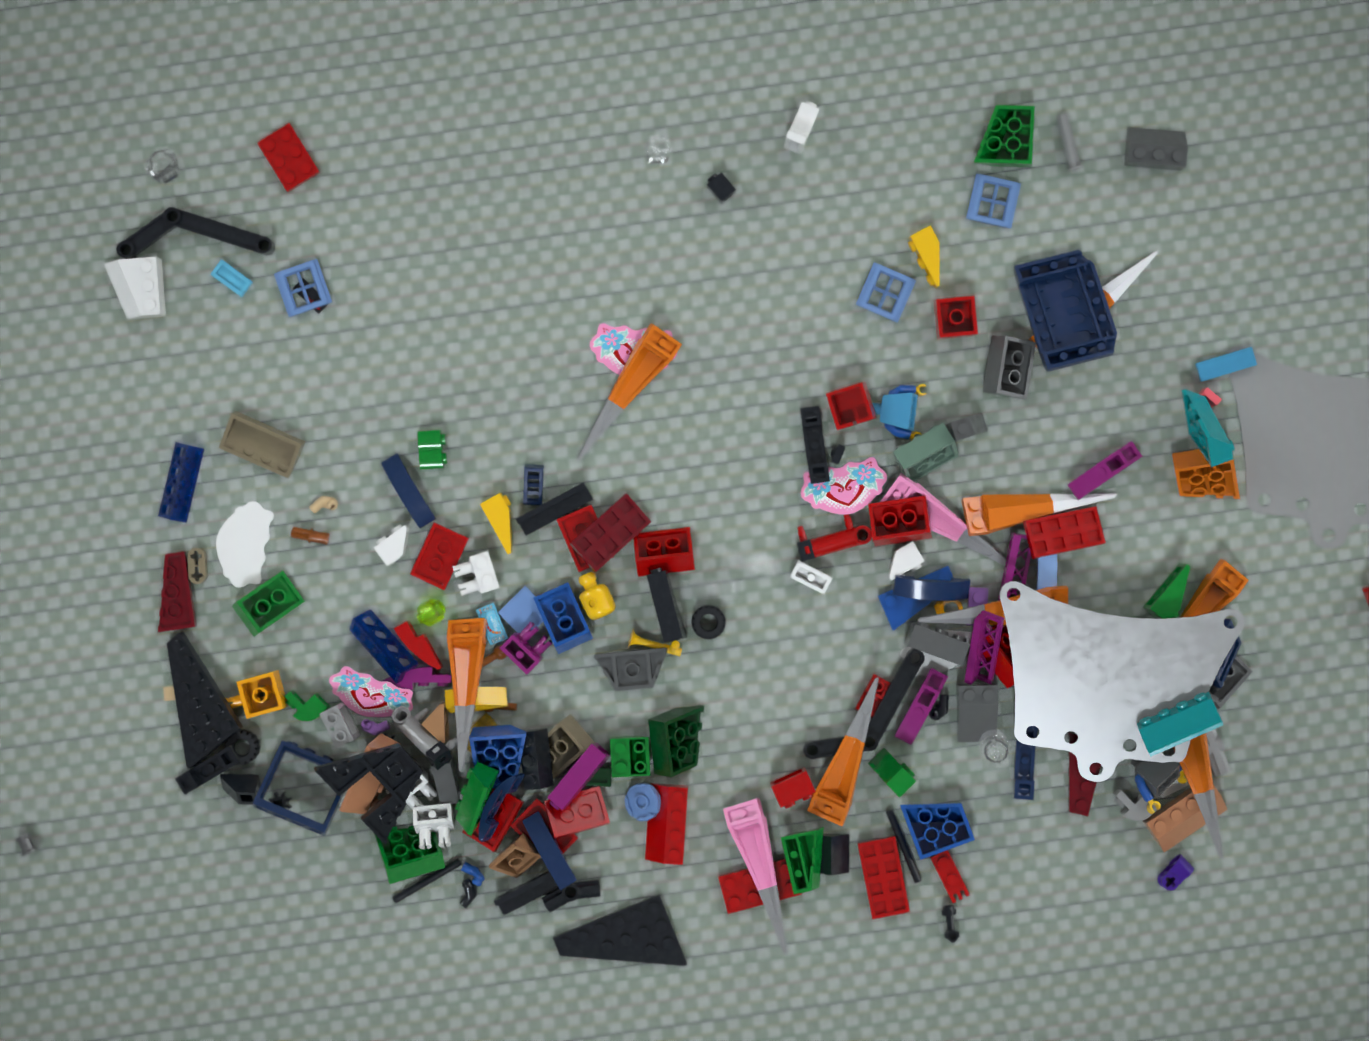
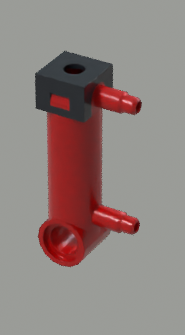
[796,514,872,561]

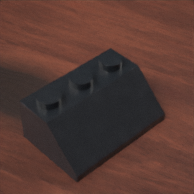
[519,728,554,790]

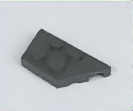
[594,647,668,691]

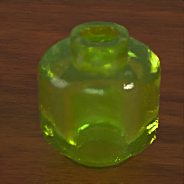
[416,598,446,627]

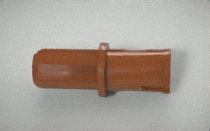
[291,527,330,545]

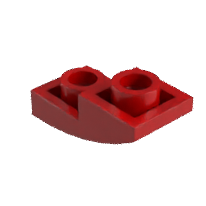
[854,674,890,718]

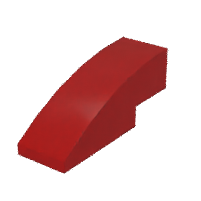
[393,620,444,670]

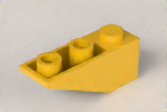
[907,225,940,289]

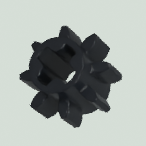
[268,791,292,809]

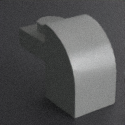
[1113,788,1157,821]

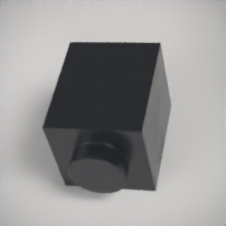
[707,172,736,205]

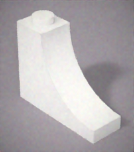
[783,101,819,155]

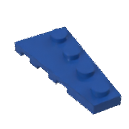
[878,566,953,631]

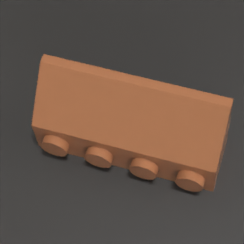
[339,733,401,814]
[1142,784,1228,853]

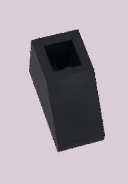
[220,773,261,805]

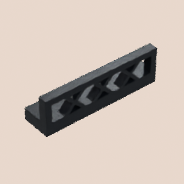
[516,482,593,536]
[494,870,559,916]

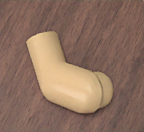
[309,496,338,514]

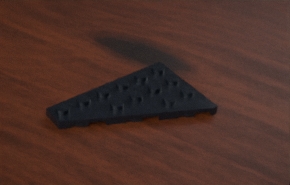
[166,632,243,769]
[553,894,687,966]

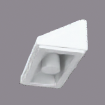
[790,560,833,594]

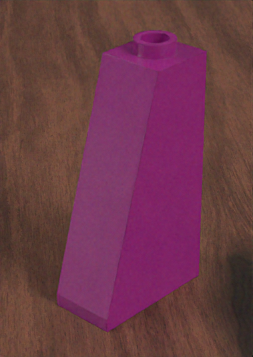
[547,743,611,810]

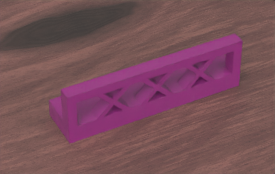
[998,532,1031,601]
[964,610,1004,685]

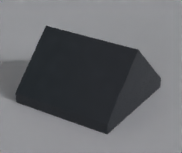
[820,834,849,875]

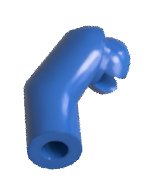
[461,862,485,886]

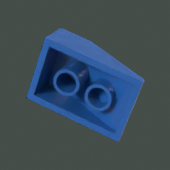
[533,582,593,654]

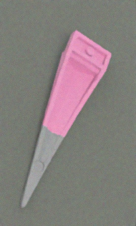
[880,473,1019,572]
[723,798,788,955]

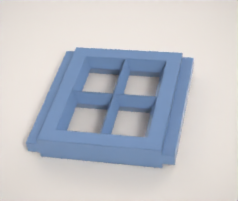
[966,174,1021,229]
[274,259,333,318]
[856,262,916,323]

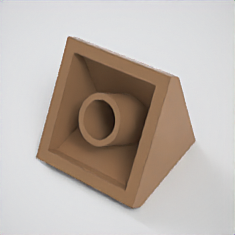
[421,701,449,743]
[489,833,541,878]

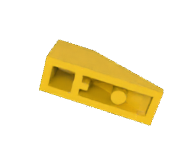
[480,493,513,554]

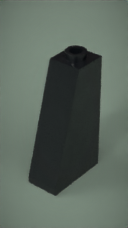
[646,568,687,643]

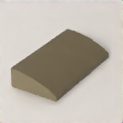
[219,411,306,478]

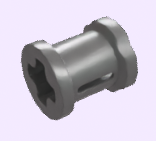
[15,832,38,857]

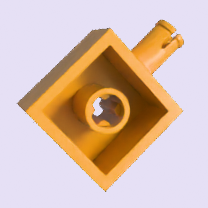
[226,670,289,719]

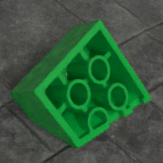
[974,105,1035,168]
[374,826,445,884]

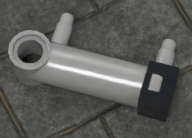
[392,706,457,770]

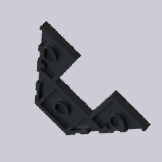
[314,743,423,844]

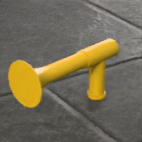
[628,628,682,657]

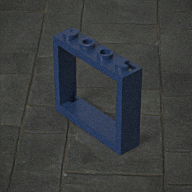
[252,741,345,837]

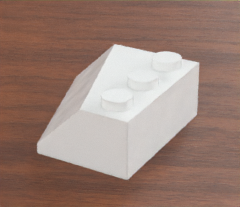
[104,257,166,319]

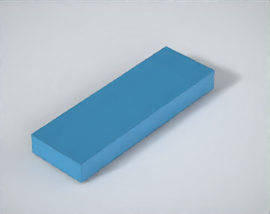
[1195,347,1257,382]

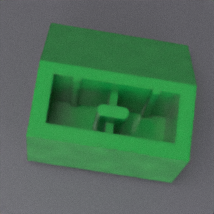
[610,736,651,778]

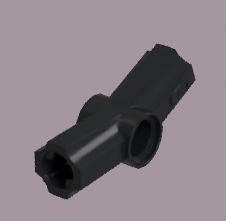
[542,879,601,913]

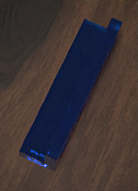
[158,442,204,523]
[349,609,418,684]

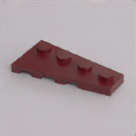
[157,551,197,633]
[1068,732,1101,817]

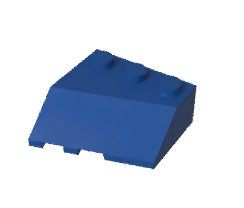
[469,725,527,789]
[900,803,975,860]

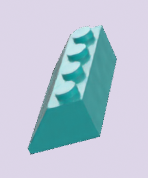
[1137,692,1224,757]

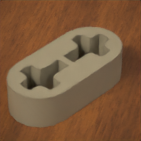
[188,548,208,584]

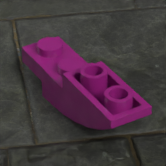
[1067,441,1143,500]
[381,666,452,690]
[894,668,948,745]

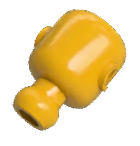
[578,571,616,620]

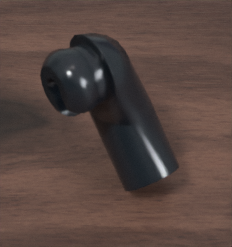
[929,695,949,720]
[459,879,477,909]

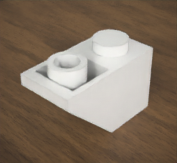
[374,524,409,566]
[888,541,924,580]

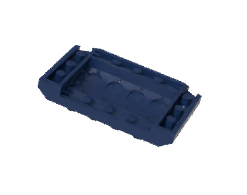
[1014,250,1117,372]

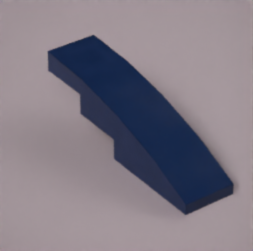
[522,811,577,890]

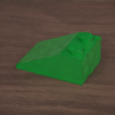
[1143,563,1191,619]
[232,570,305,637]

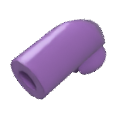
[361,719,391,735]

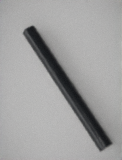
[886,809,922,883]
[392,858,462,903]

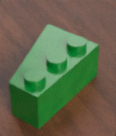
[868,748,916,798]
[781,827,824,894]

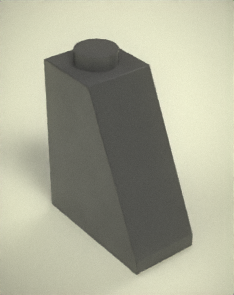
[945,413,988,441]
[431,749,460,805]

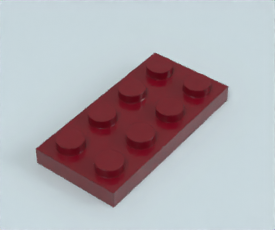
[570,493,651,573]

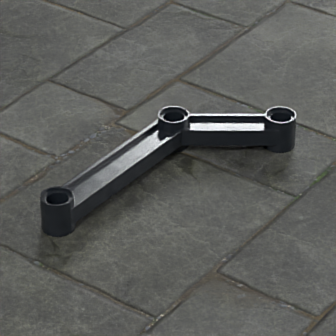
[116,207,275,259]
[803,648,925,759]

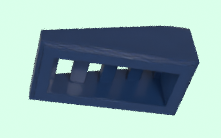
[523,464,544,505]

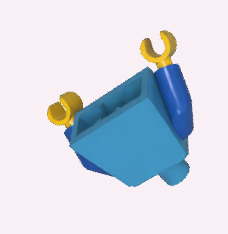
[873,384,927,441]

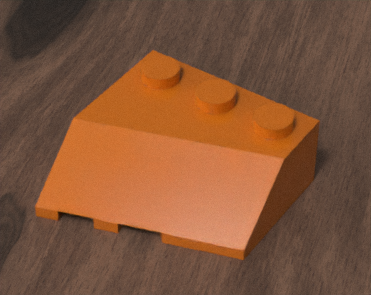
[1172,449,1240,499]

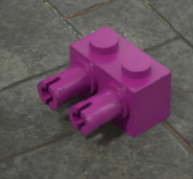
[500,621,553,675]

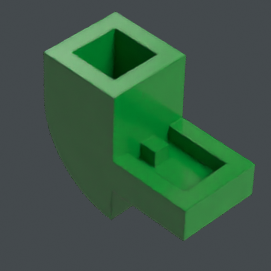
[284,690,331,721]

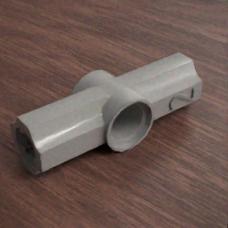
[1206,729,1231,776]

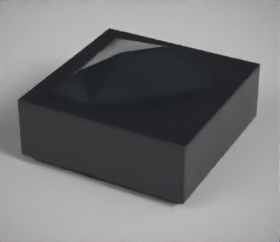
[831,444,845,465]

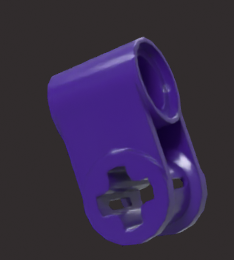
[1157,854,1195,891]

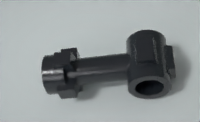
[941,905,960,943]

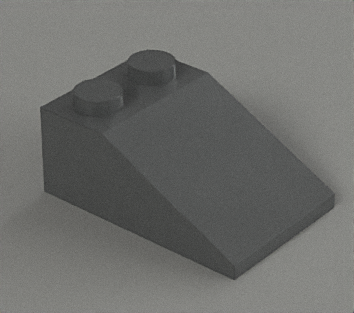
[1209,656,1253,709]
[956,684,998,742]

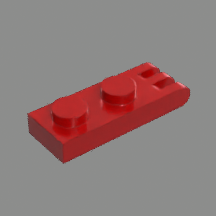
[930,850,970,904]

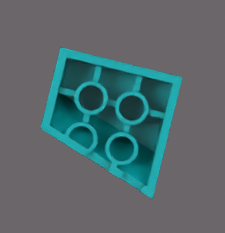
[1181,389,1235,467]

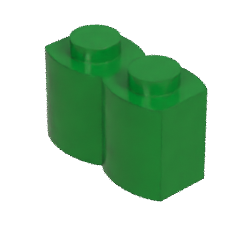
[417,430,447,470]

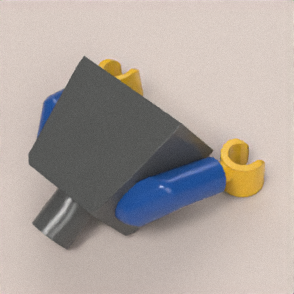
[1131,755,1187,814]

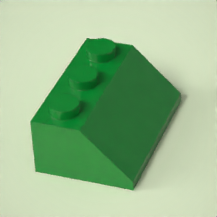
[455,762,499,836]

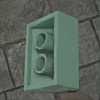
[893,423,959,482]

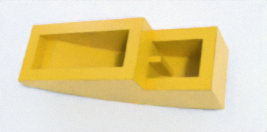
[445,687,508,713]

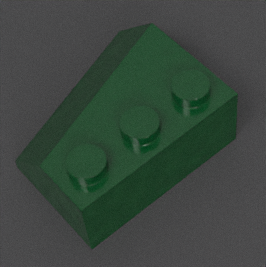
[648,705,704,778]

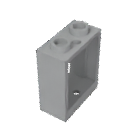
[320,702,361,749]

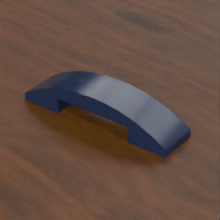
[381,453,436,528]
[893,575,971,601]
[1013,726,1038,800]
[479,773,525,842]

